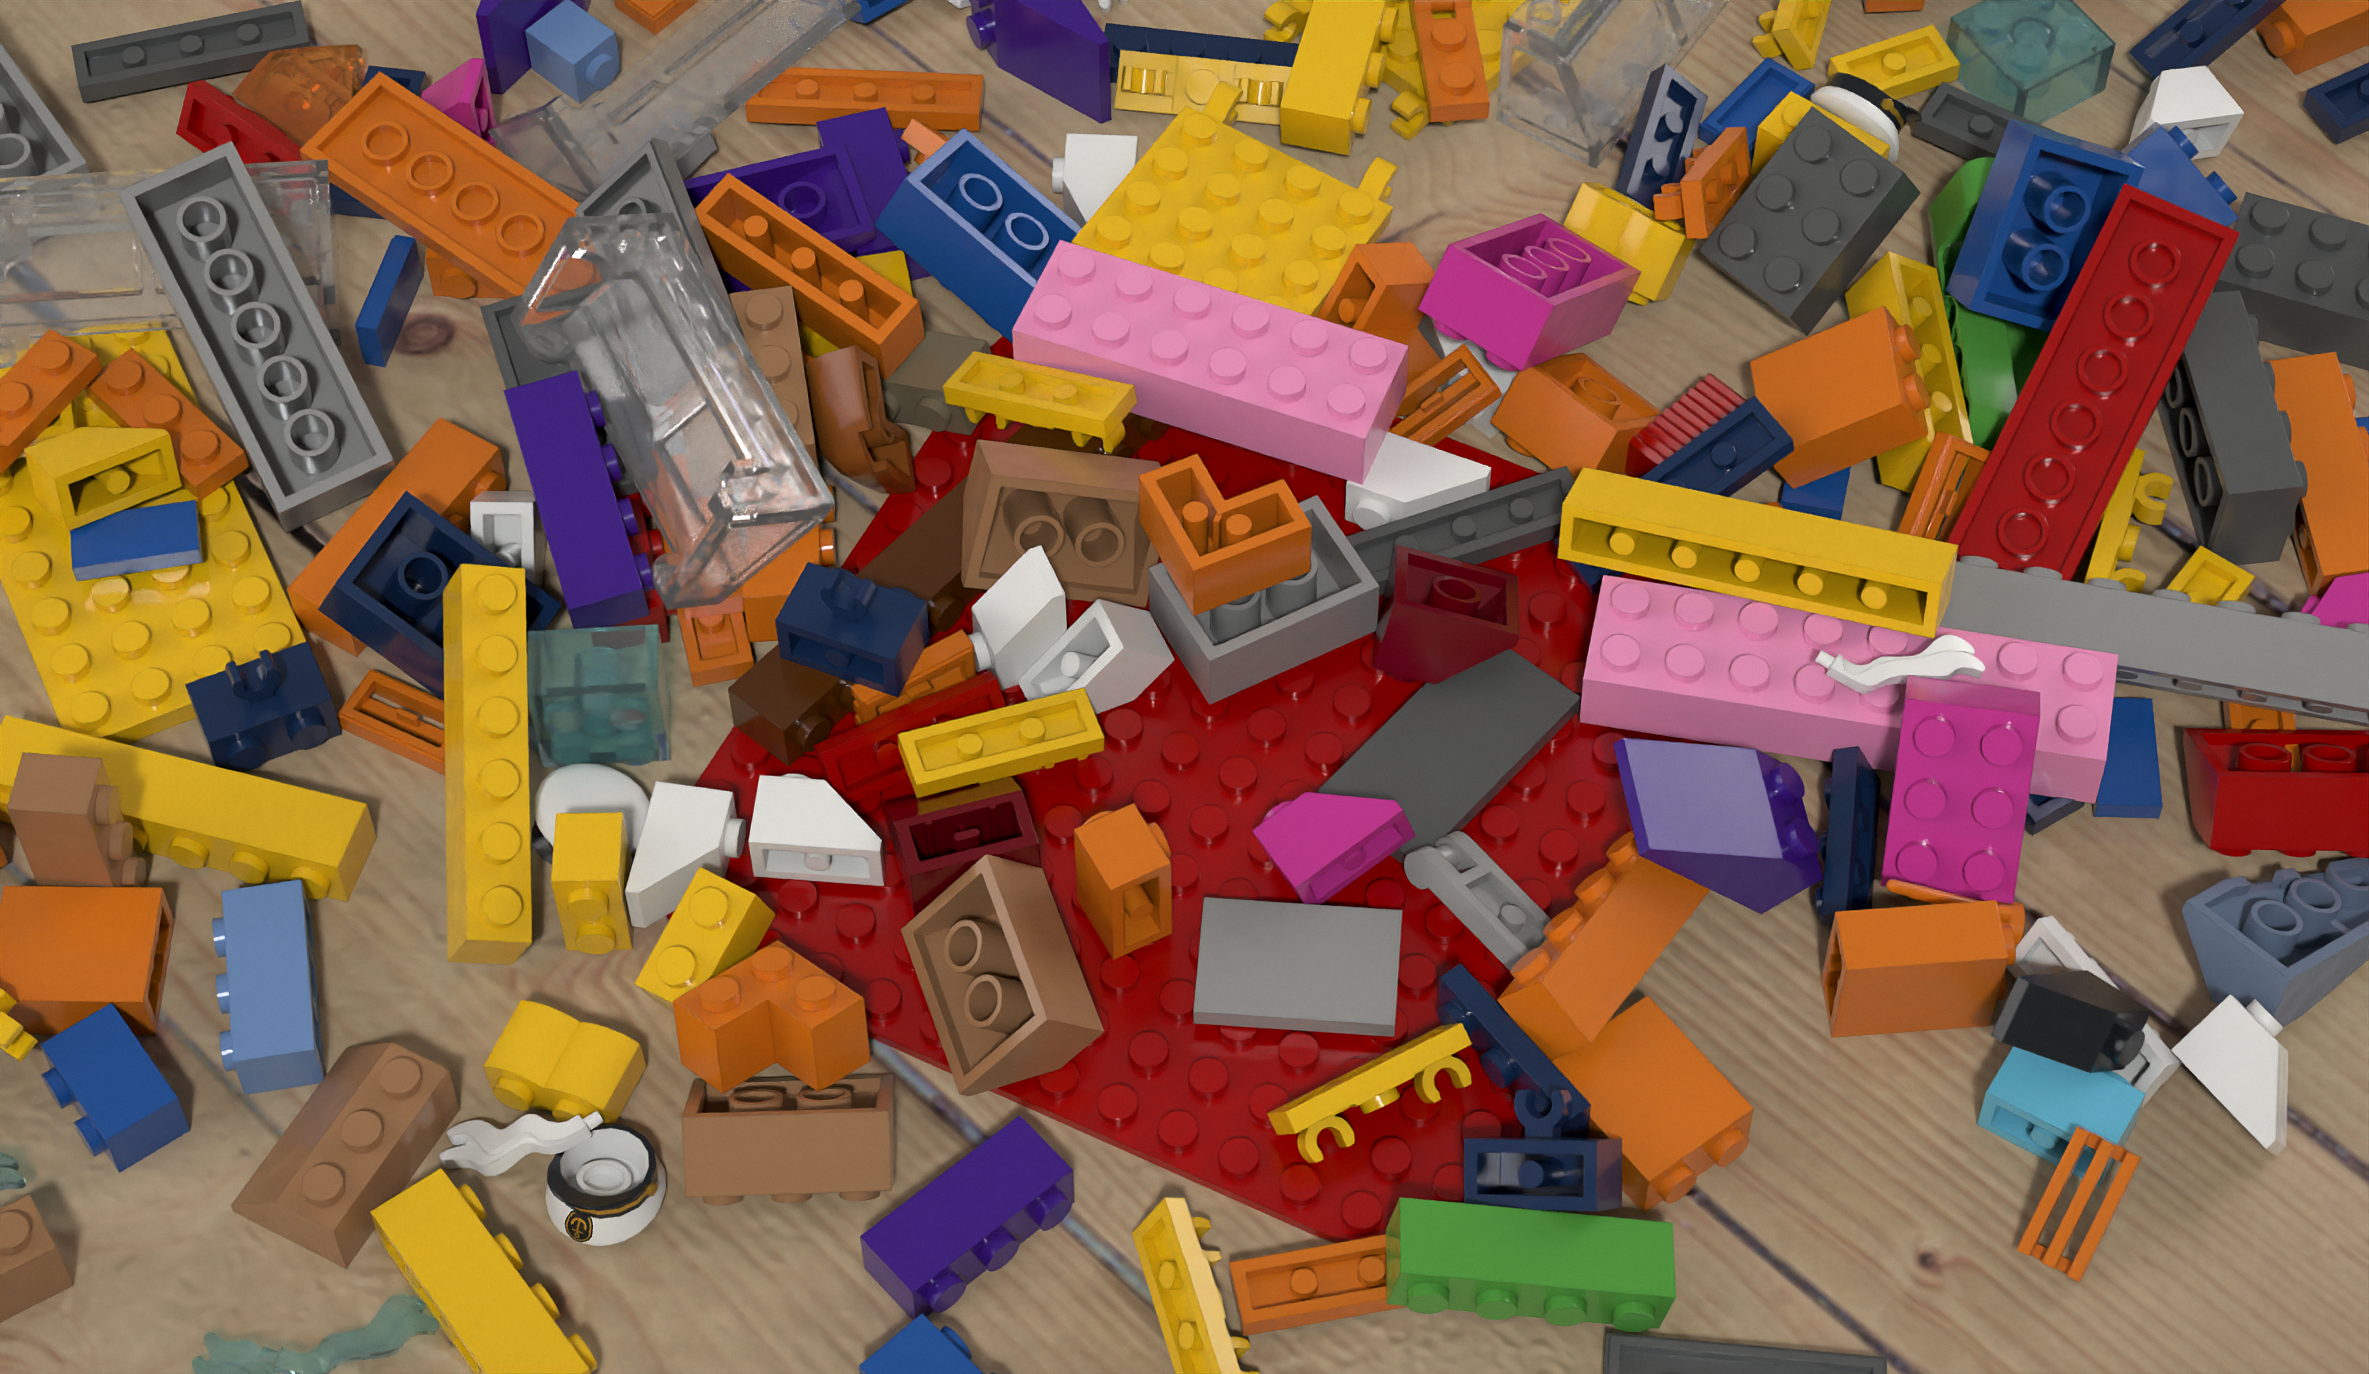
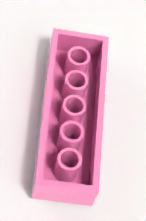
[1012,240,1409,485]

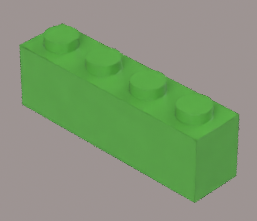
[1386,1197,1676,1332]

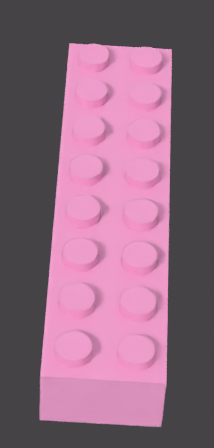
[1579,575,2118,804]

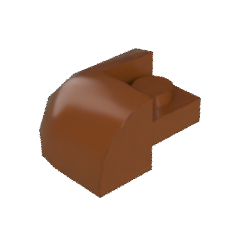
[804,345,916,494]

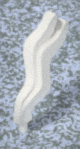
[1815,635,1985,694]
[439,1111,604,1176]

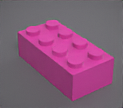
[1418,213,1641,371]

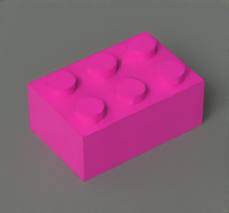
[1880,675,2040,904]

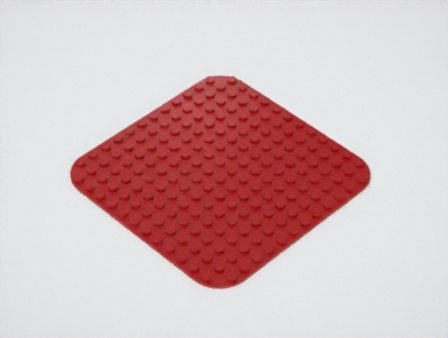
[665,336,1727,1243]

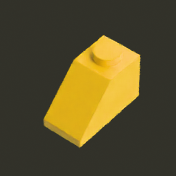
[24,427,182,532]

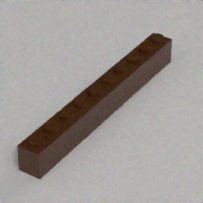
[728,412,1170,767]

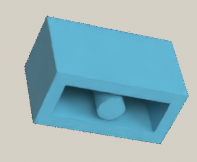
[1977,1047,2146,1188]

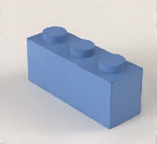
[212,879,325,1095]

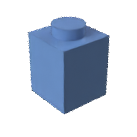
[525,0,622,104]

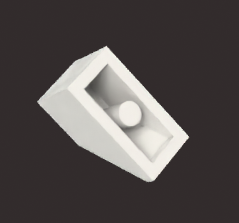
[2129,65,2244,160]
[1345,432,1491,530]
[470,491,546,589]
[967,545,1067,691]
[1017,599,1175,715]
[748,774,886,886]
[625,781,746,928]
[2171,994,2288,1156]

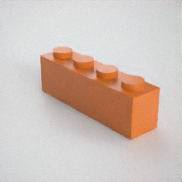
[694,173,925,381]
[2263,352,2369,599]
[287,417,507,657]
[1497,831,1710,1060]

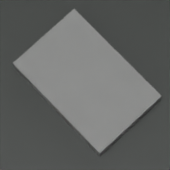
[1193,897,1402,1037]

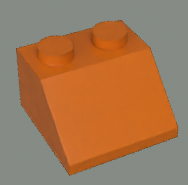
[1490,352,1663,481]

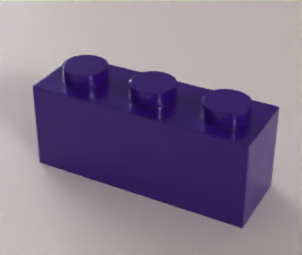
[816,107,931,281]
[860,1115,1075,1320]

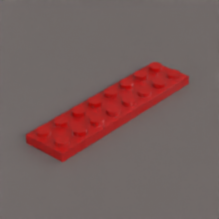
[1947,183,2240,581]

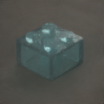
[1946,0,2116,124]
[527,624,671,767]

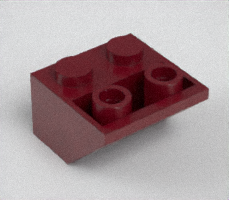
[882,776,1041,917]

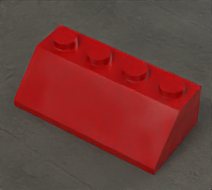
[2183,728,2369,858]

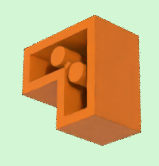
[1316,242,1441,416]
[1139,454,1312,616]
[673,940,871,1094]

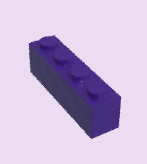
[503,370,656,636]

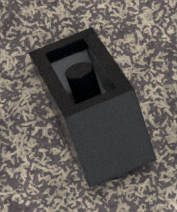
[1991,970,2152,1073]

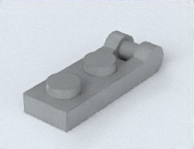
[1404,831,1551,971]

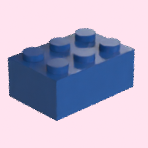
[1946,118,2145,332]
[874,128,1082,343]

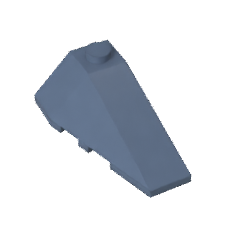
[2182,857,2369,1027]

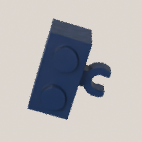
[775,562,930,697]
[185,641,342,772]
[1464,1089,1622,1211]

